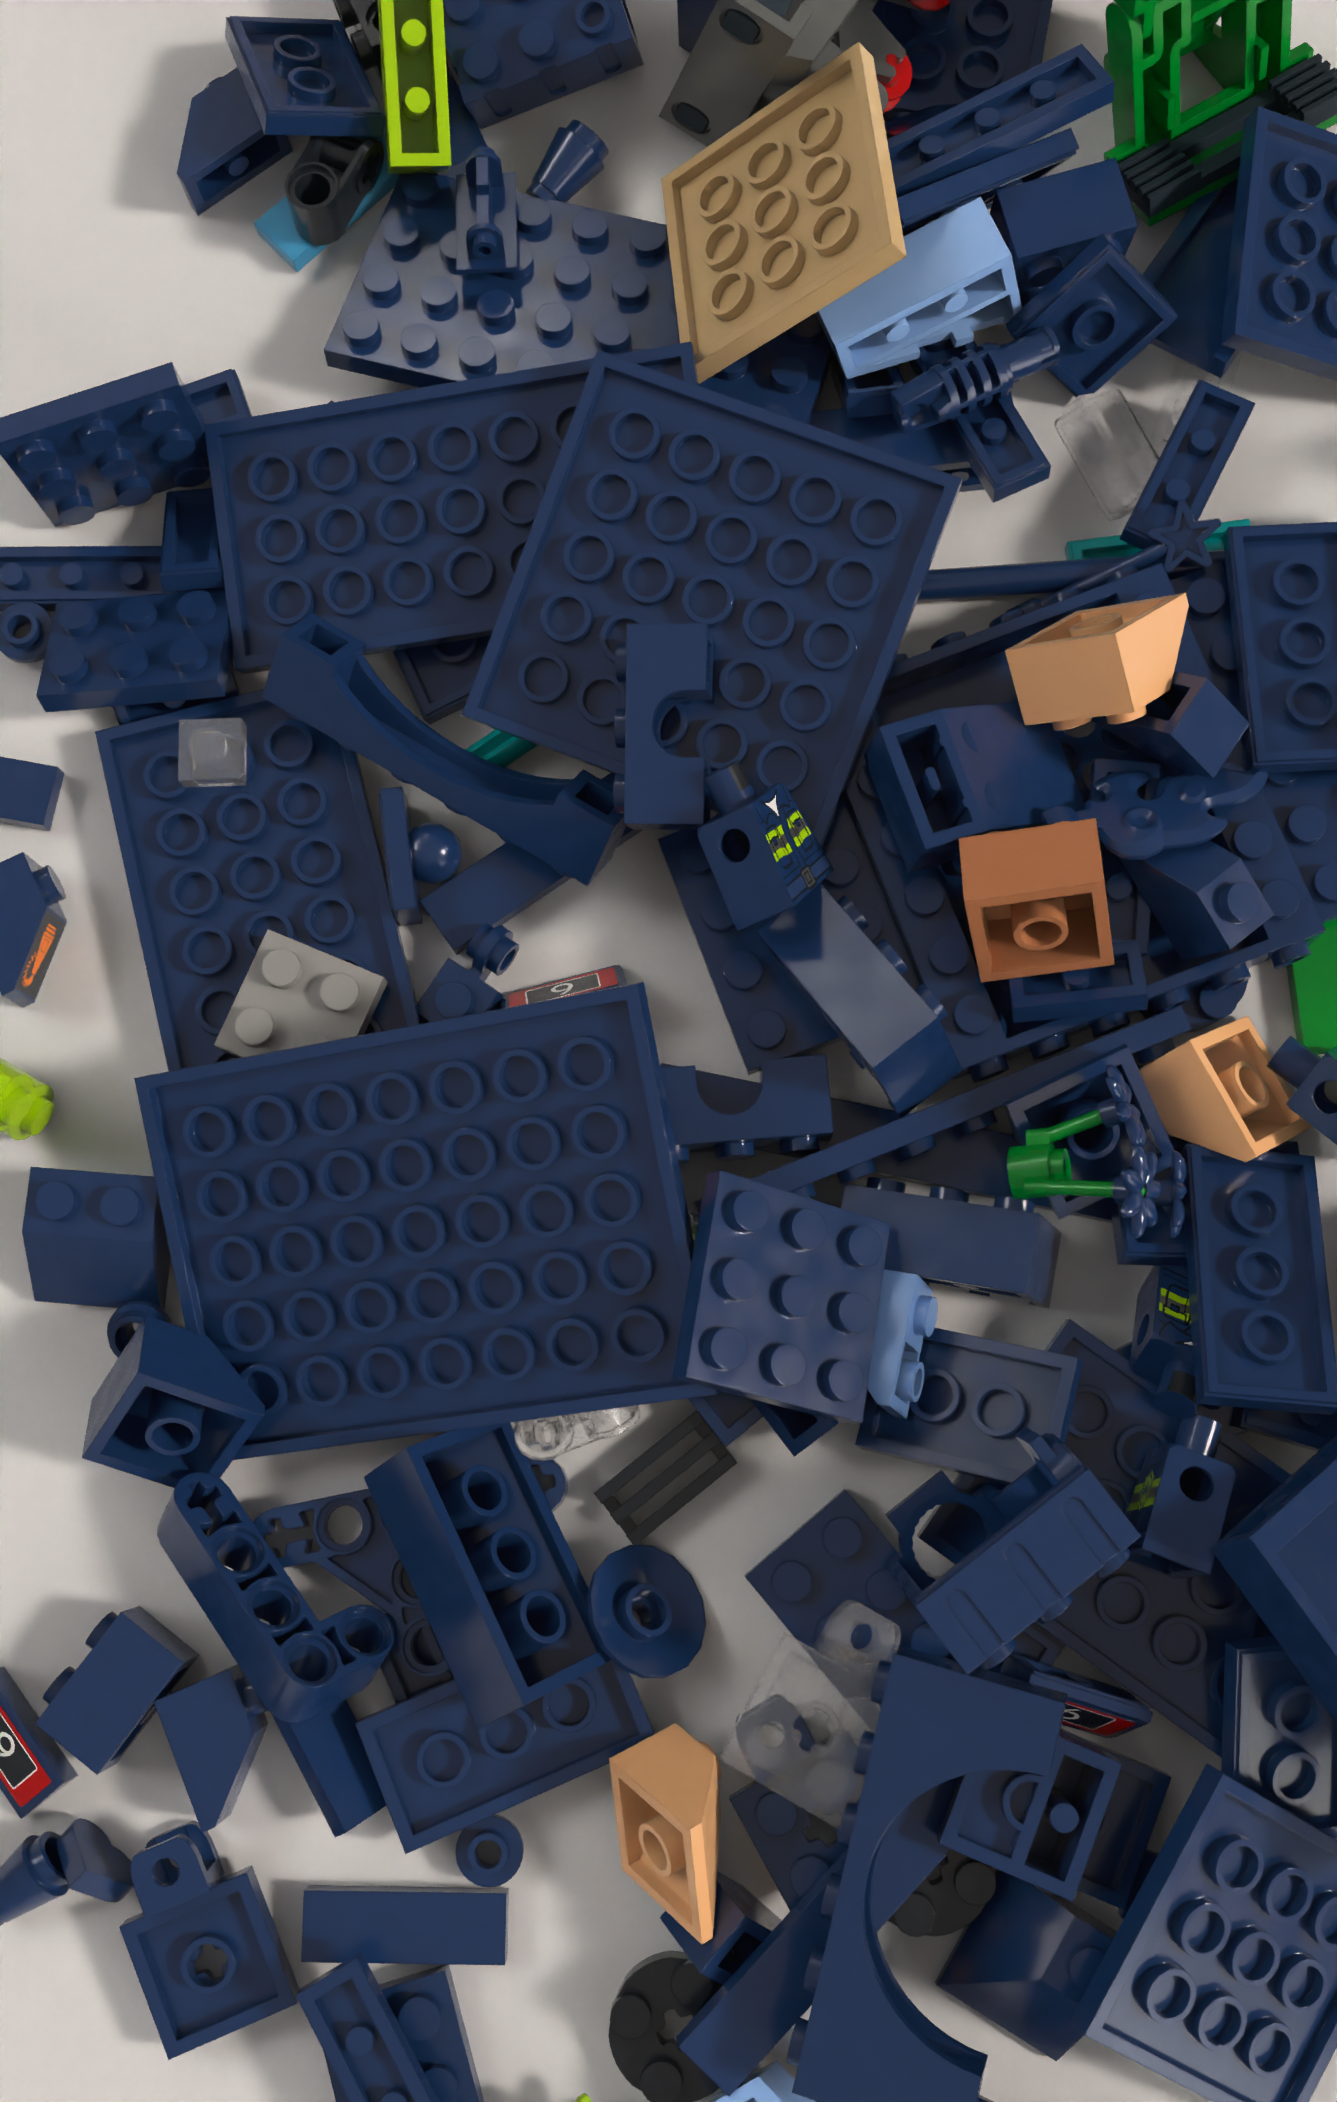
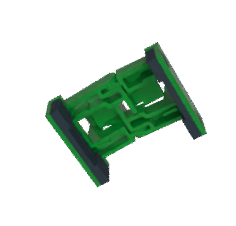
[1103,0,1337,227]

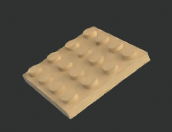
[661,42,907,384]

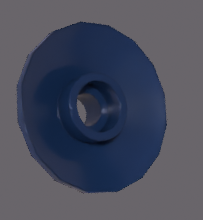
[587,1545,706,1679]

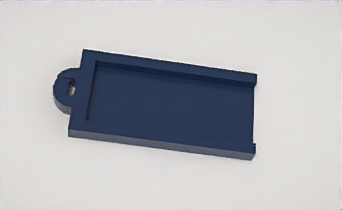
[1143,178,1240,378]

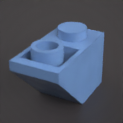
[867,1269,938,1419]

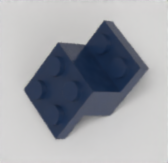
[936,1728,1172,1911]

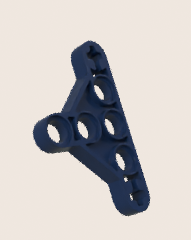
[253,1455,568,1677]

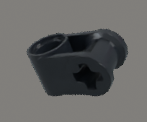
[284,136,384,246]

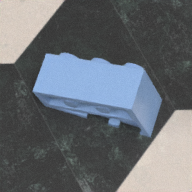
[816,197,1022,379]

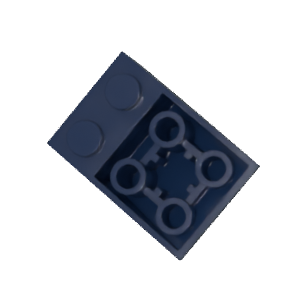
[864,702,1085,874]

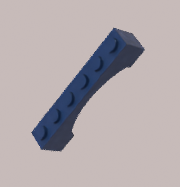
[262,613,627,886]

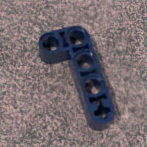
[157,1472,395,1723]

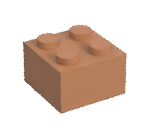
[959,818,1115,983]

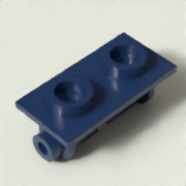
[456,146,518,274]

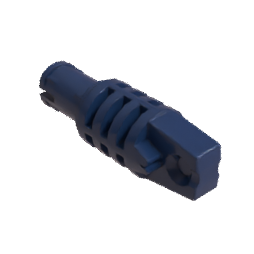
[891,325,1061,434]

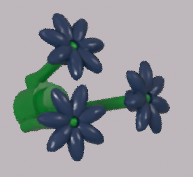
[1007,1064,1187,1238]

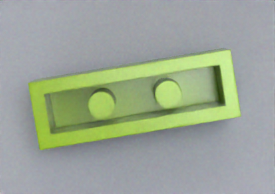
[377,0,452,174]

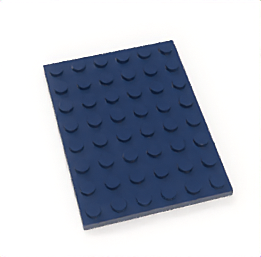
[134,982,719,1460]

